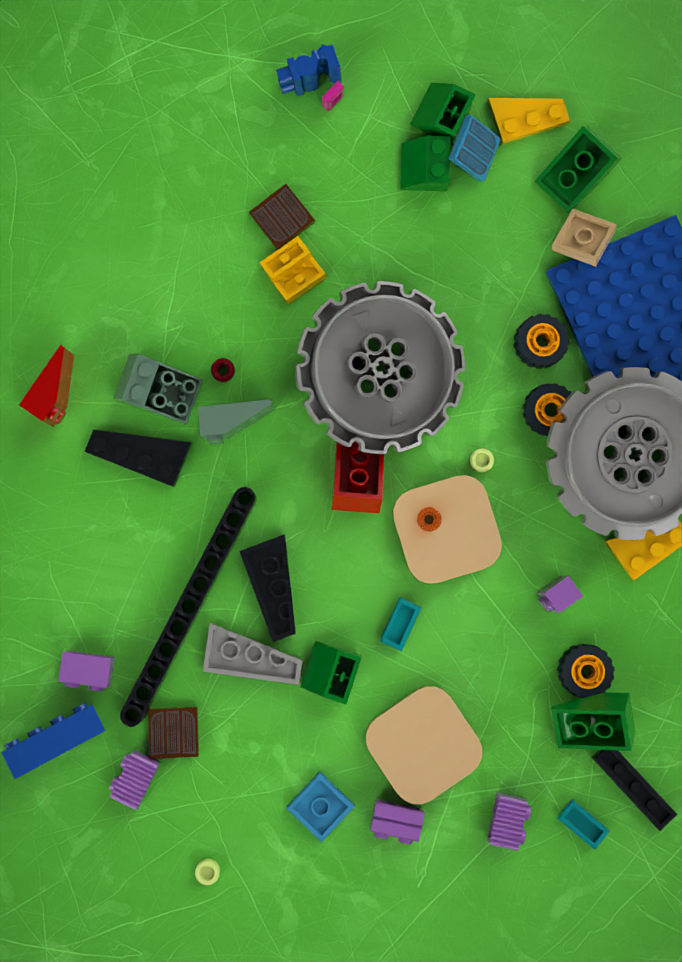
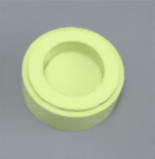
[469,448,494,473]
[195,858,220,885]

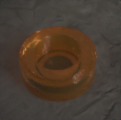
[417,507,442,532]

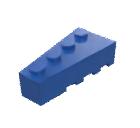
[1,703,106,779]

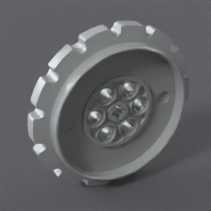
[295,281,465,454]
[546,367,682,540]

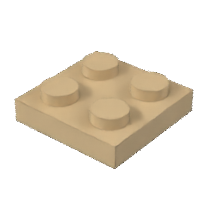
[552,209,617,267]

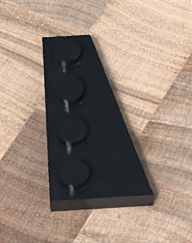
[84,430,192,487]
[239,534,296,642]

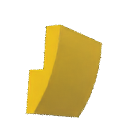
[259,236,327,304]

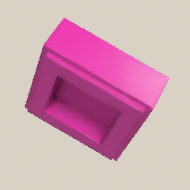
[322,81,344,111]

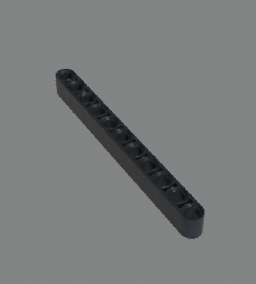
[120,487,257,727]

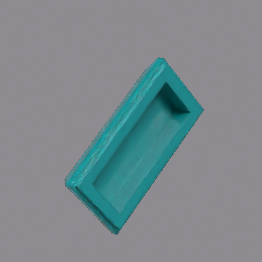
[380,597,422,651]
[557,799,610,849]

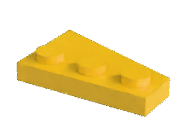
[488,98,570,145]
[604,519,682,580]

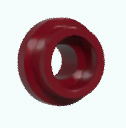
[211,358,235,382]

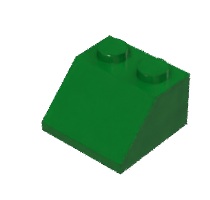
[400,136,451,191]

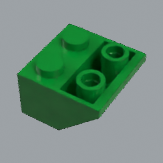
[410,83,476,145]
[300,641,362,705]

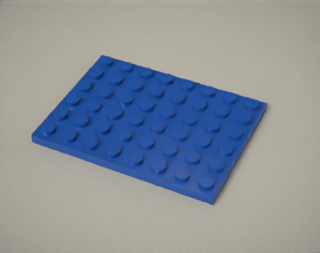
[545,215,682,438]

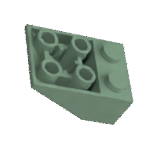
[114,354,202,424]

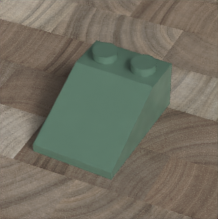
[198,399,274,444]

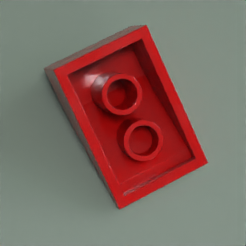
[19,345,74,427]
[331,441,384,514]

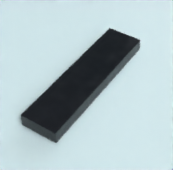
[591,750,678,831]

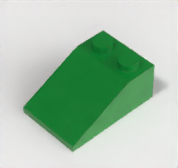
[535,126,622,213]
[551,692,635,751]

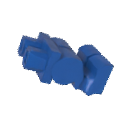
[276,44,342,97]

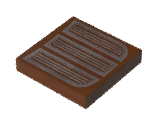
[249,184,315,250]
[148,707,199,759]

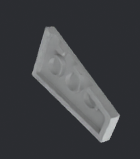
[203,623,303,685]

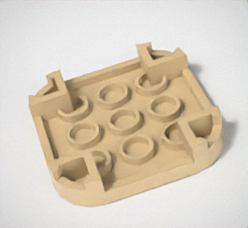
[392,475,502,584]
[366,685,482,804]

